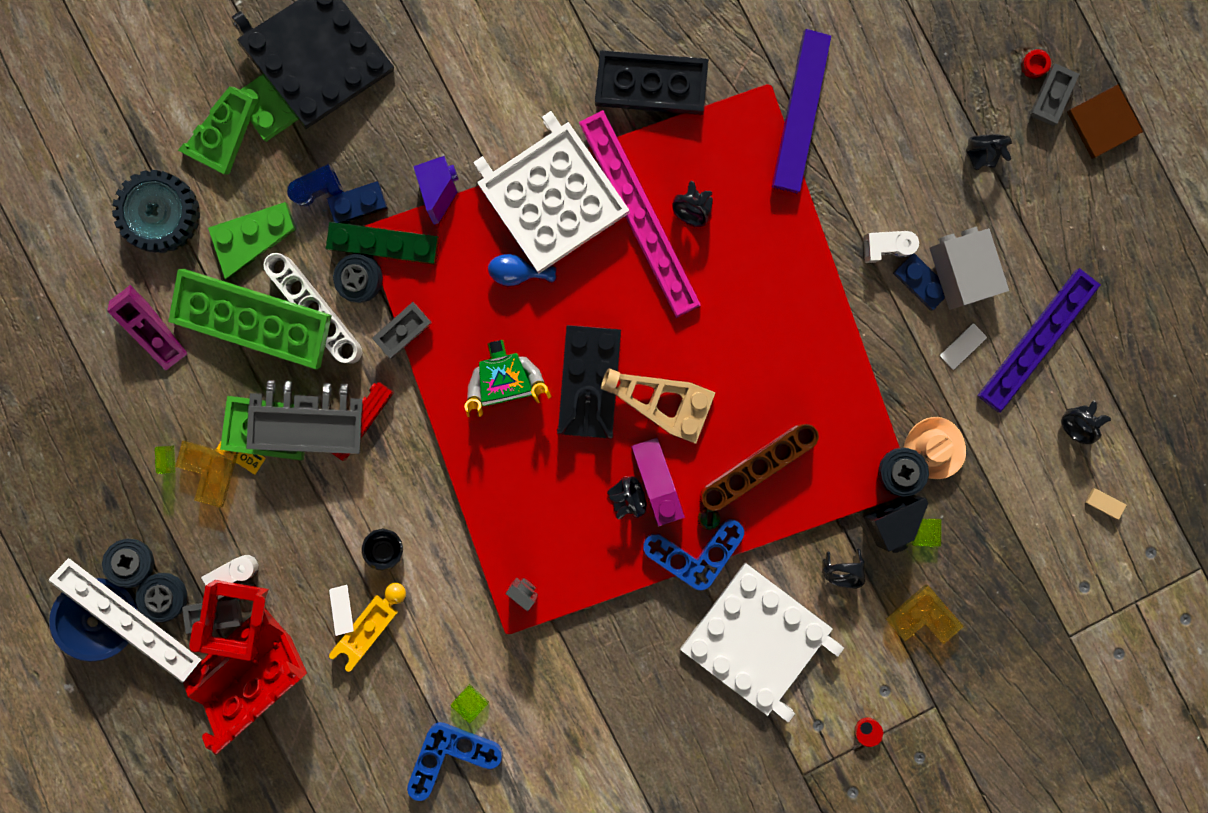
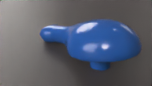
[488,254,556,286]

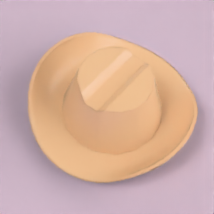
[904,417,966,479]

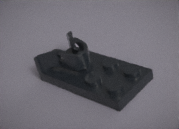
[557,325,621,439]

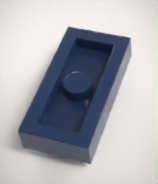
[326,181,388,224]
[893,253,945,311]

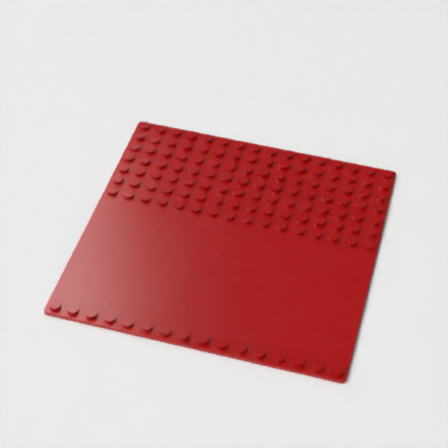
[365,84,908,635]

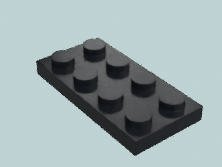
[595,50,709,115]

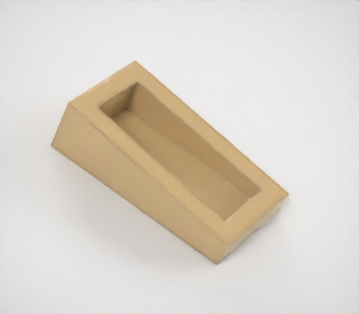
[1085,488,1127,520]

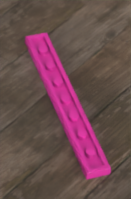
[579,110,701,318]

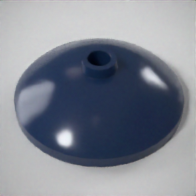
[49,578,137,662]

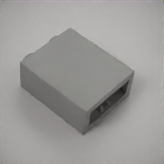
[929,227,1009,310]

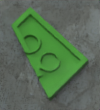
[178,86,258,174]
[208,202,296,280]

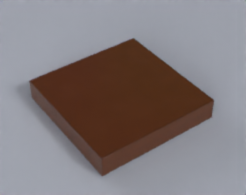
[1067,84,1143,159]

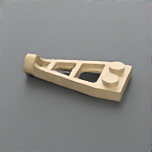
[601,368,715,443]

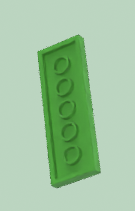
[168,269,332,369]

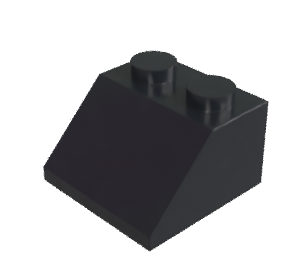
[863,495,928,553]

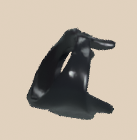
[966,134,1012,170]
[672,181,713,227]
[1061,401,1111,445]
[607,476,647,519]
[822,548,865,589]

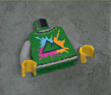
[464,340,551,417]

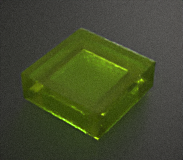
[155,445,176,474]
[912,518,941,546]
[450,684,489,724]

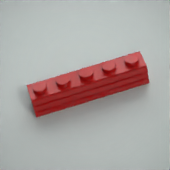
[332,382,394,461]

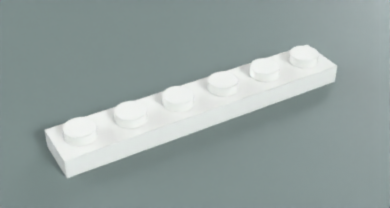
[48,558,201,682]

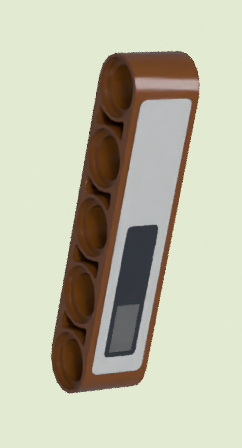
[700,424,819,511]

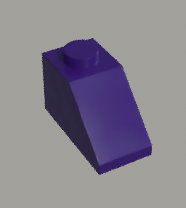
[413,156,459,224]

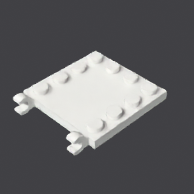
[474,111,630,274]
[680,563,844,722]

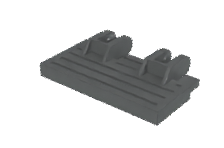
[246,380,363,454]

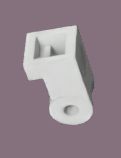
[863,231,919,263]
[201,555,259,599]

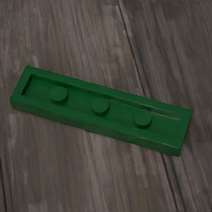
[326,222,439,265]

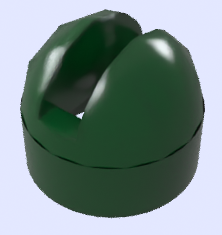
[698,508,720,530]

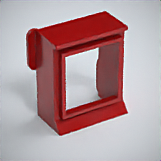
[189,580,269,661]

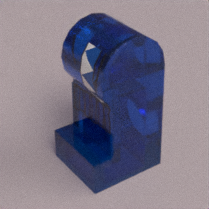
[287,164,344,207]

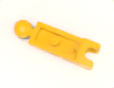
[329,583,406,672]

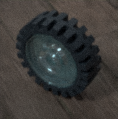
[112,170,200,253]

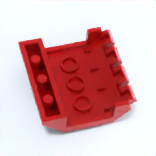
[183,608,307,755]

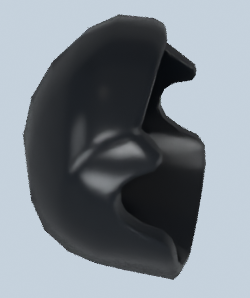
[361,528,403,571]

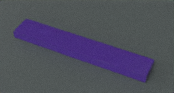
[772,29,831,193]
[977,268,1101,413]

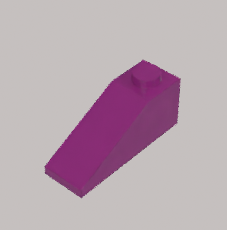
[107,285,187,370]
[632,438,685,526]

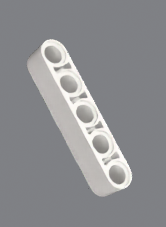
[264,253,362,364]

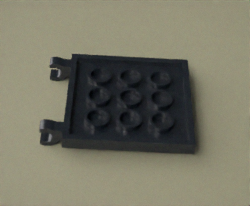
[232,0,394,129]

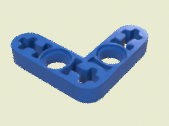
[643,519,744,590]
[407,722,503,801]

